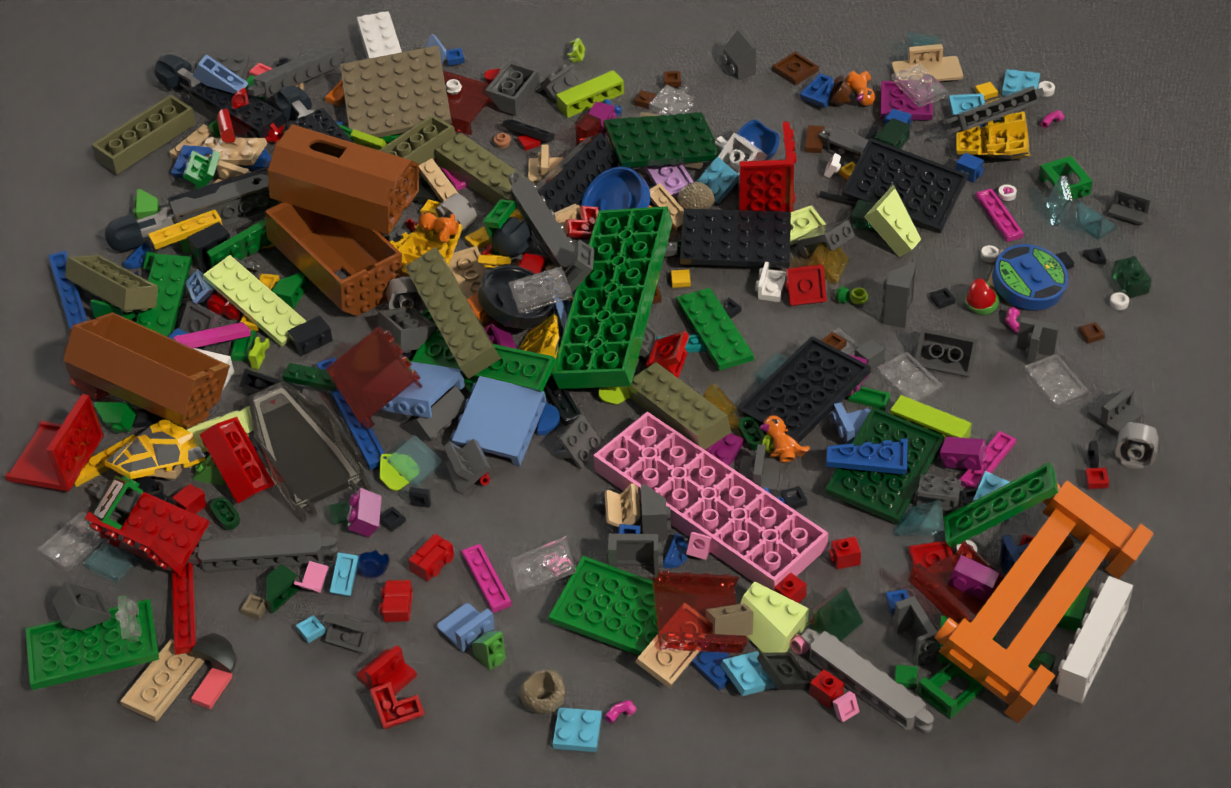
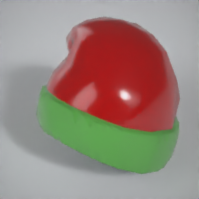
[965,278,999,315]

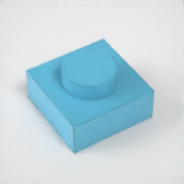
[296,615,326,643]

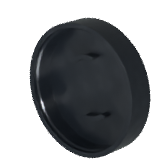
[478,265,554,329]

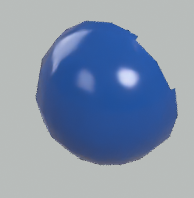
[738,119,780,161]

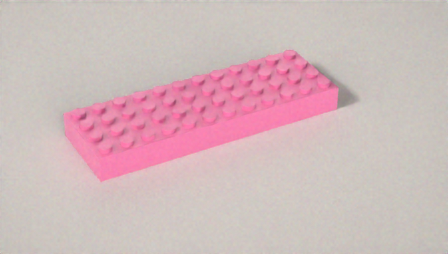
[593,412,828,591]

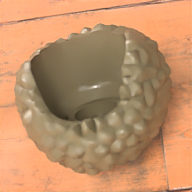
[677,182,715,209]
[520,669,565,714]

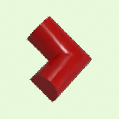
[217,108,235,143]
[564,206,598,239]
[370,682,425,730]

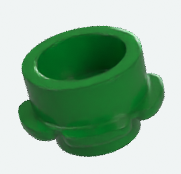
[835,286,850,304]

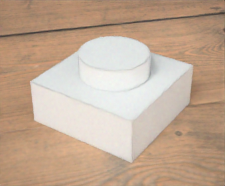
[824,153,841,178]

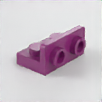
[706,433,744,467]

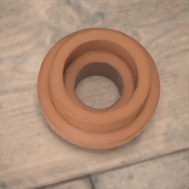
[494,133,511,148]

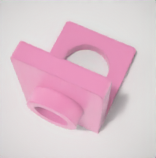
[686,532,711,560]
[294,561,329,593]

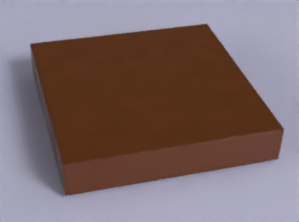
[772,52,819,86]

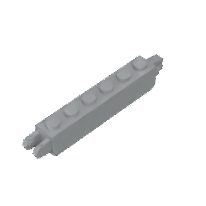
[801,628,934,734]

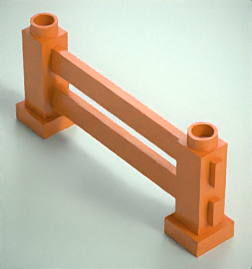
[934,480,1154,723]

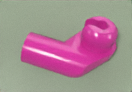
[1040,110,1065,128]
[1005,307,1020,333]
[604,700,636,724]

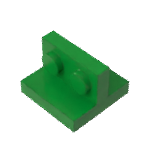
[183,150,221,189]

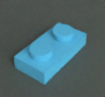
[330,552,359,597]

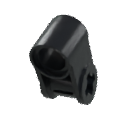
[130,476,168,502]

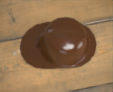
[829,76,852,106]

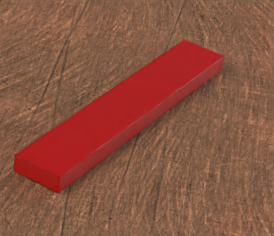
[172,562,196,655]

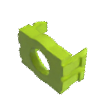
[567,38,585,63]

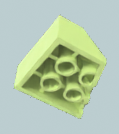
[864,185,921,257]
[187,405,256,452]
[740,582,809,653]

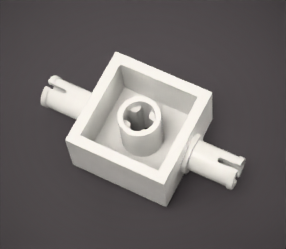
[714,133,768,174]

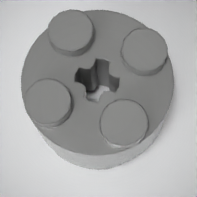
[436,193,477,233]
[386,277,425,312]
[1115,422,1159,469]

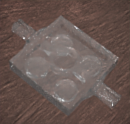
[649,85,695,115]
[115,595,141,642]

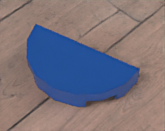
[123,242,152,269]
[537,403,560,435]
[663,533,689,569]

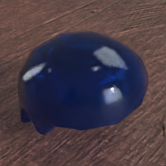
[357,550,390,578]

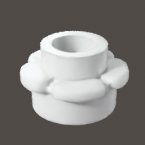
[446,79,462,95]

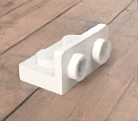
[755,262,787,302]

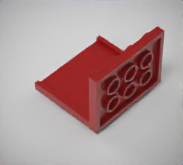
[739,122,797,212]
[5,394,104,491]
[84,492,210,575]

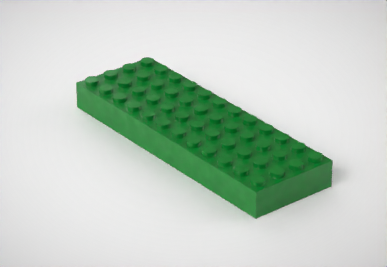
[552,206,673,389]

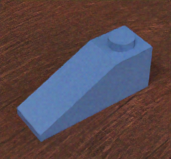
[193,54,249,94]
[185,269,215,304]

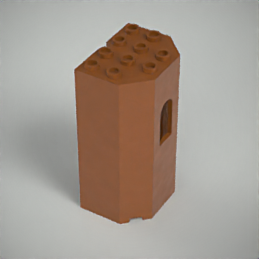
[267,124,419,235]
[265,202,402,316]
[63,312,230,429]

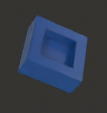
[446,48,465,66]
[886,589,909,614]

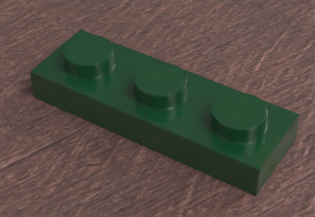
[282,363,343,392]

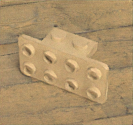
[892,44,963,82]

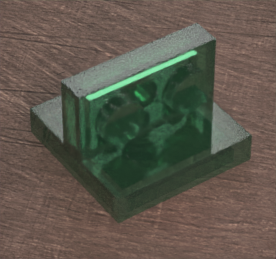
[807,587,864,642]

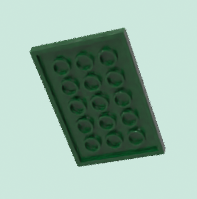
[603,112,721,168]
[825,407,945,525]

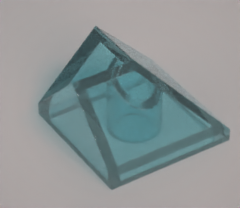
[1075,200,1118,240]
[893,500,944,537]

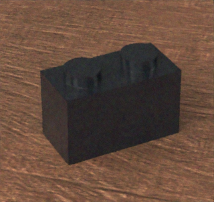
[287,315,333,357]

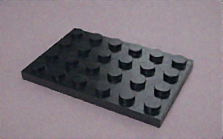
[842,138,968,233]
[680,208,791,268]
[737,336,872,444]

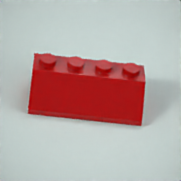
[199,417,275,504]

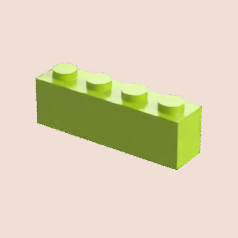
[556,70,625,118]
[890,395,972,443]

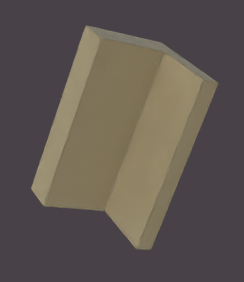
[706,603,753,641]

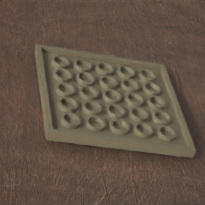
[340,45,452,142]

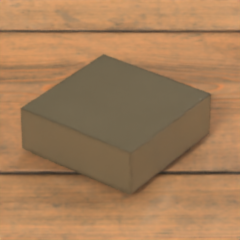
[240,594,268,619]

